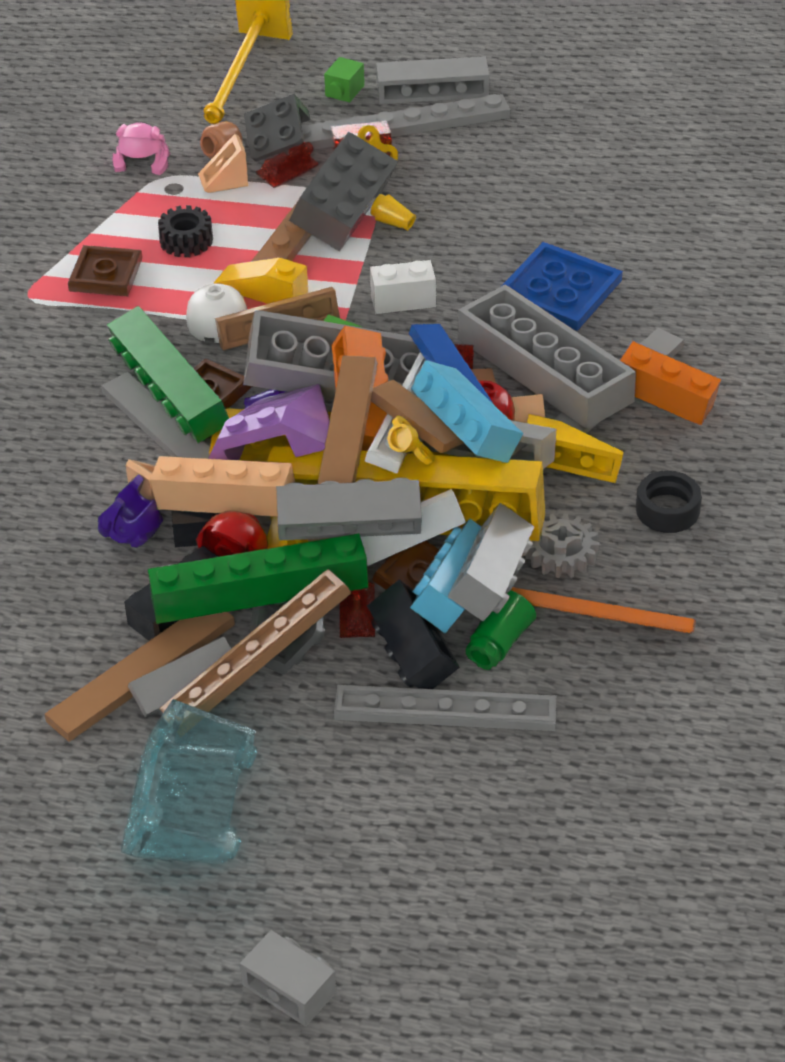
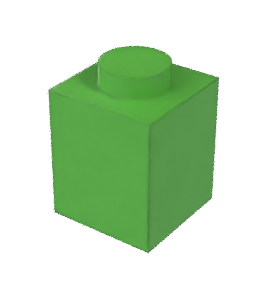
[324,57,365,103]

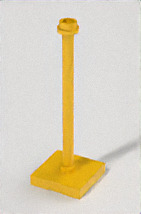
[204,0,293,124]

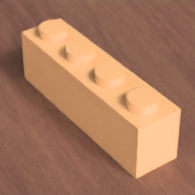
[150,456,295,517]

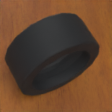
[636,471,702,533]

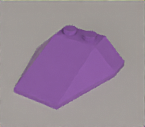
[208,384,330,460]

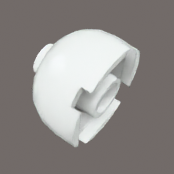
[186,284,247,343]

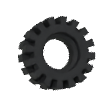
[158,205,213,257]

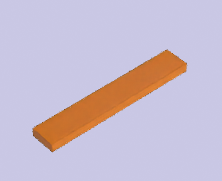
[511,587,696,634]

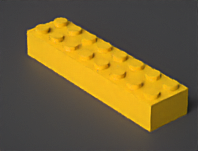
[267,445,545,541]

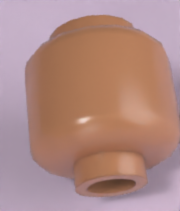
[200,121,243,159]

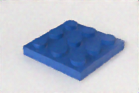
[502,242,623,331]

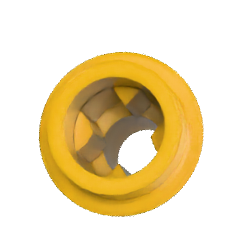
[370,194,416,231]

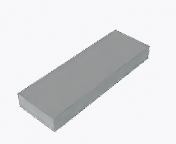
[128,636,231,717]

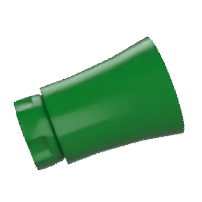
[465,590,536,670]

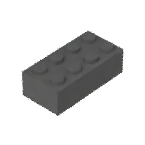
[289,131,398,251]

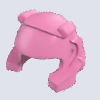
[113,122,170,175]

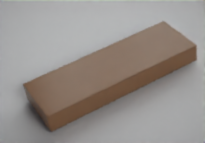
[371,380,464,454]

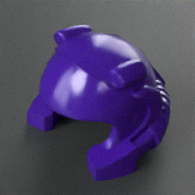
[98,474,163,548]

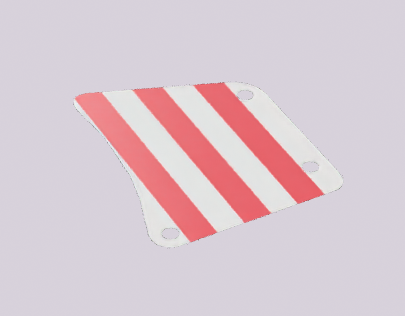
[28,176,376,321]

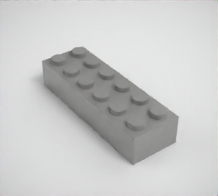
[458,284,636,429]
[243,310,420,400]

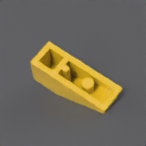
[214,258,308,304]
[526,414,624,483]

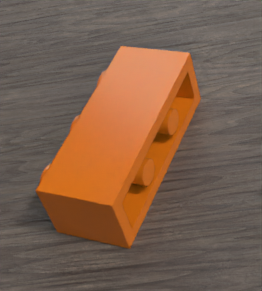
[620,341,721,425]

